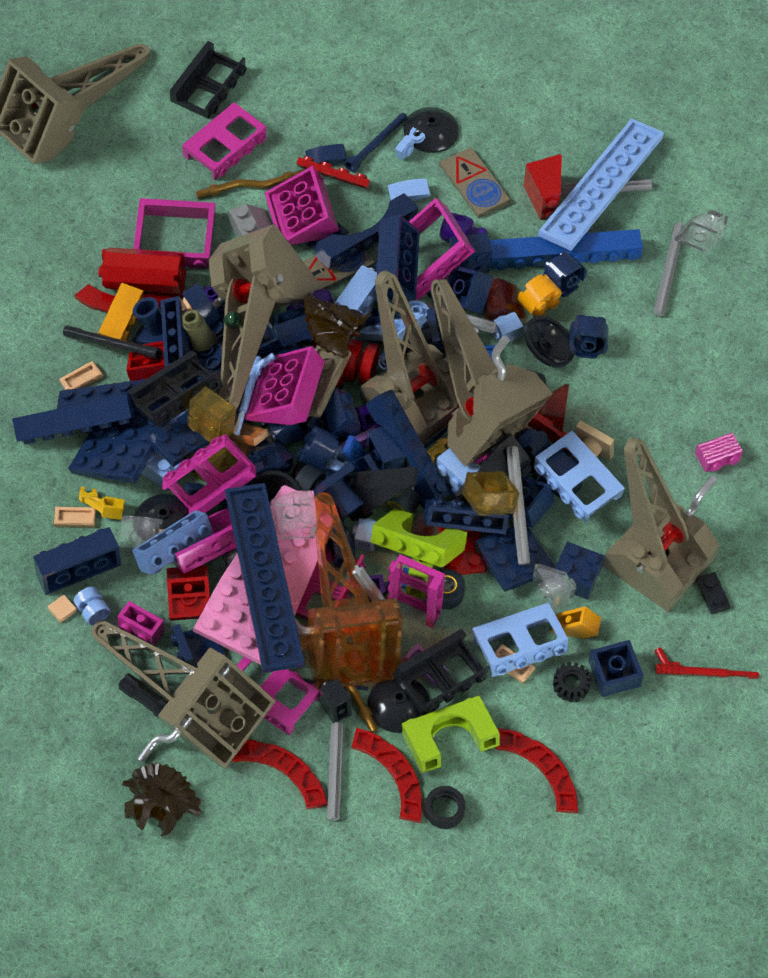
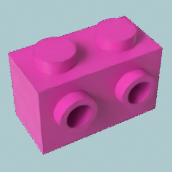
[117,601,165,646]

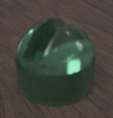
[224,311,241,329]

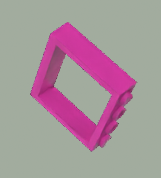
[133,198,216,270]
[409,198,475,300]

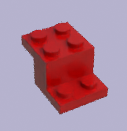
[126,341,165,381]
[167,565,210,621]

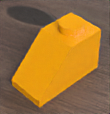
[551,606,601,639]

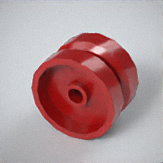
[342,339,380,385]

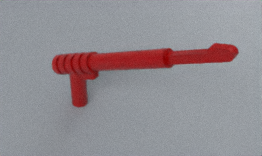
[654,647,759,679]

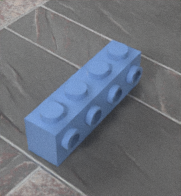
[132,510,214,574]

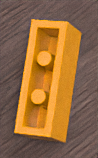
[98,283,144,341]

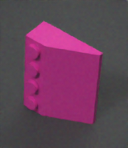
[265,166,339,245]
[245,346,325,425]

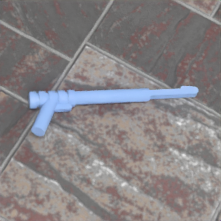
[233,353,277,435]

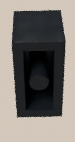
[319,678,352,723]

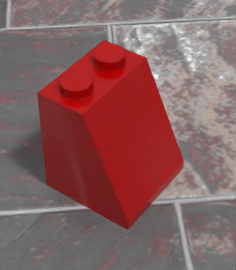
[523,154,562,220]

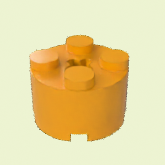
[517,274,562,317]

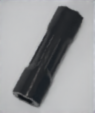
[118,673,168,718]

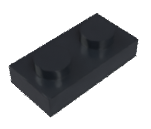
[696,572,730,614]

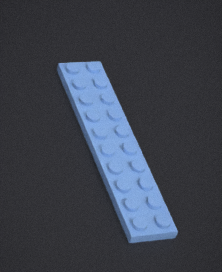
[538,118,664,251]

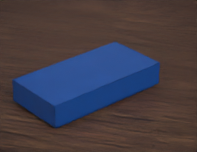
[342,436,369,472]

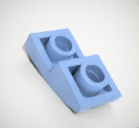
[388,179,431,202]

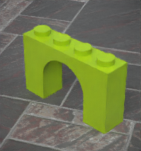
[371,508,467,568]
[402,696,500,774]

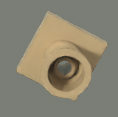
[570,420,614,461]

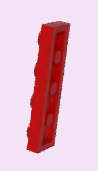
[296,156,371,189]

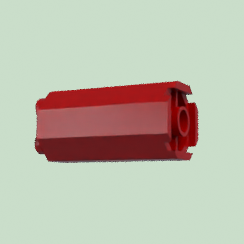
[98,247,186,294]

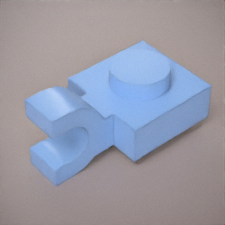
[395,127,426,160]

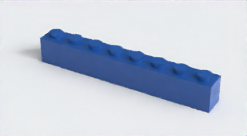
[490,229,643,270]

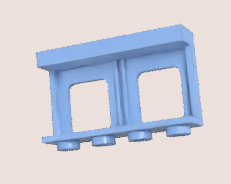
[533,431,625,523]
[472,603,568,677]

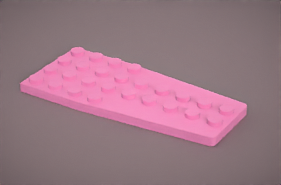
[193,486,337,665]

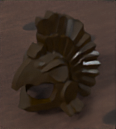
[303,292,371,358]
[122,763,202,837]

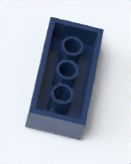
[376,215,420,301]
[33,527,121,595]

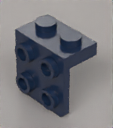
[170,624,224,668]

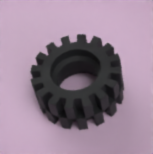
[553,662,591,702]

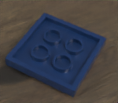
[473,526,555,592]

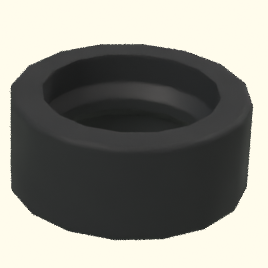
[425,786,465,829]

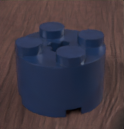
[543,251,587,297]
[569,315,609,359]
[296,426,339,471]
[515,428,551,474]

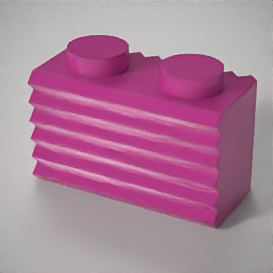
[695,433,743,472]

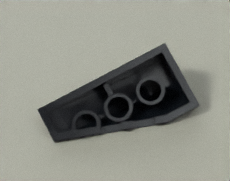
[455,433,532,504]
[344,467,419,522]

